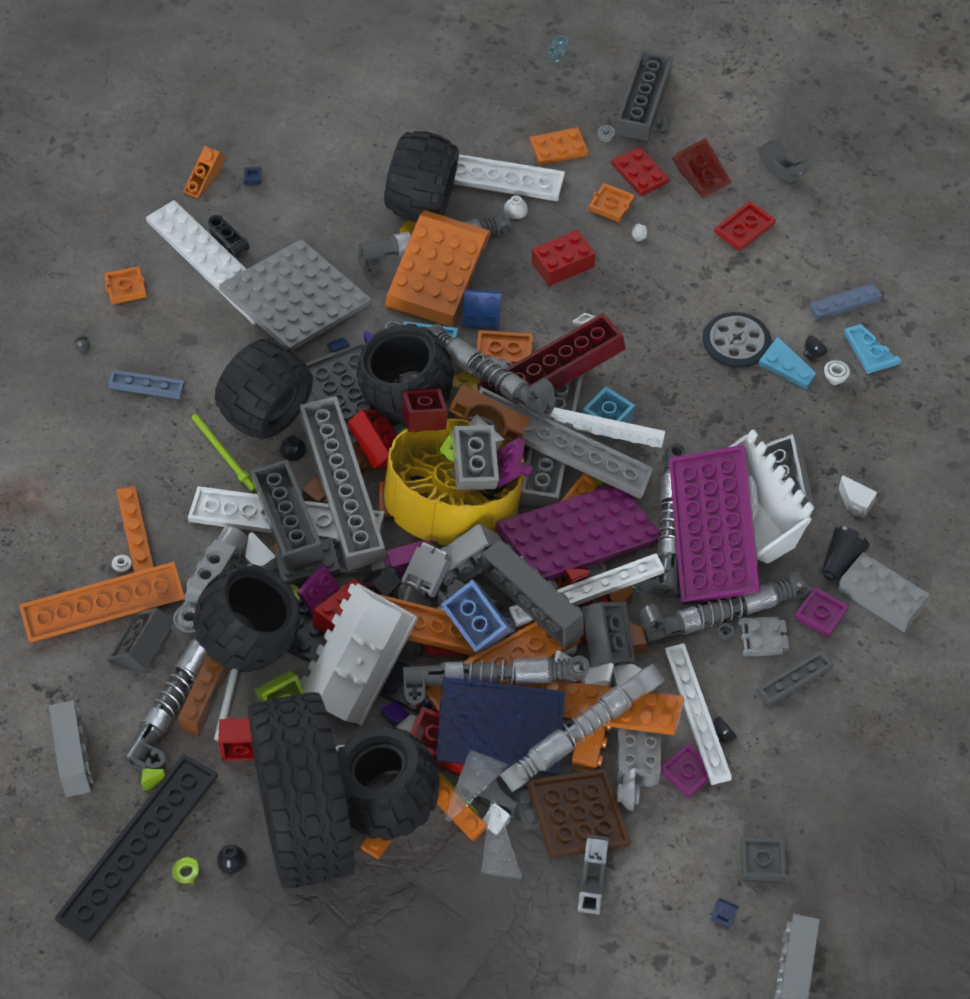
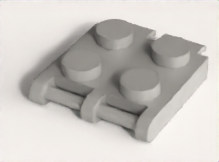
[401,542,451,598]
[738,617,790,657]

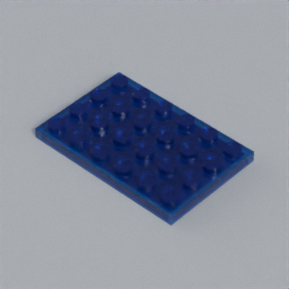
[435,677,565,775]

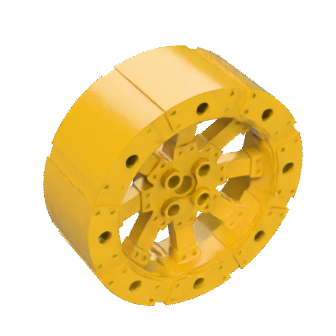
[384,419,524,546]

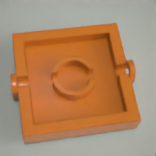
[588,183,635,223]
[104,266,147,305]

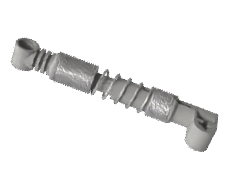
[500,663,665,792]

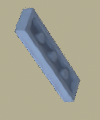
[809,283,882,321]
[108,370,185,399]

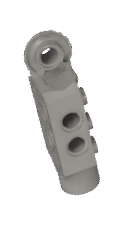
[173,526,248,633]
[617,728,661,811]

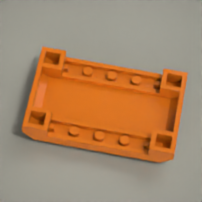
[385,210,491,327]

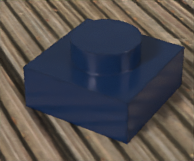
[244,167,262,185]
[711,898,739,928]

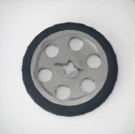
[703,312,771,368]

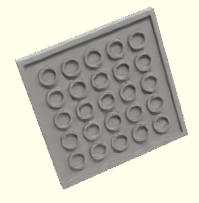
[219,239,372,350]

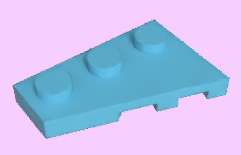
[843,324,901,374]
[759,337,816,390]

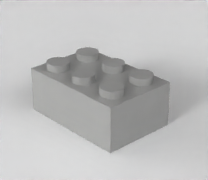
[452,425,499,490]

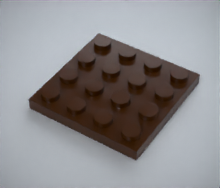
[526,769,631,859]

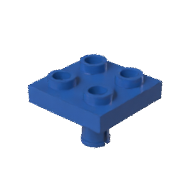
[463,289,501,329]

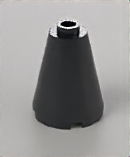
[822,526,870,582]

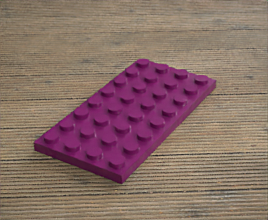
[669,445,761,605]
[495,485,661,581]

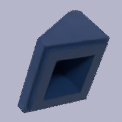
[326,337,350,353]

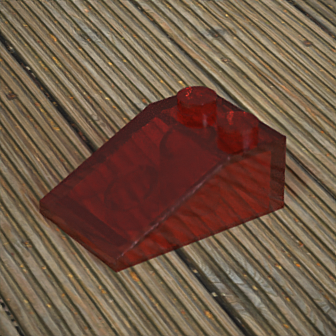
[672,138,731,198]

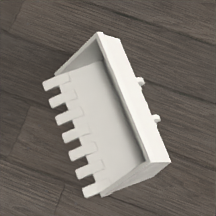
[729,429,814,564]
[300,583,419,725]

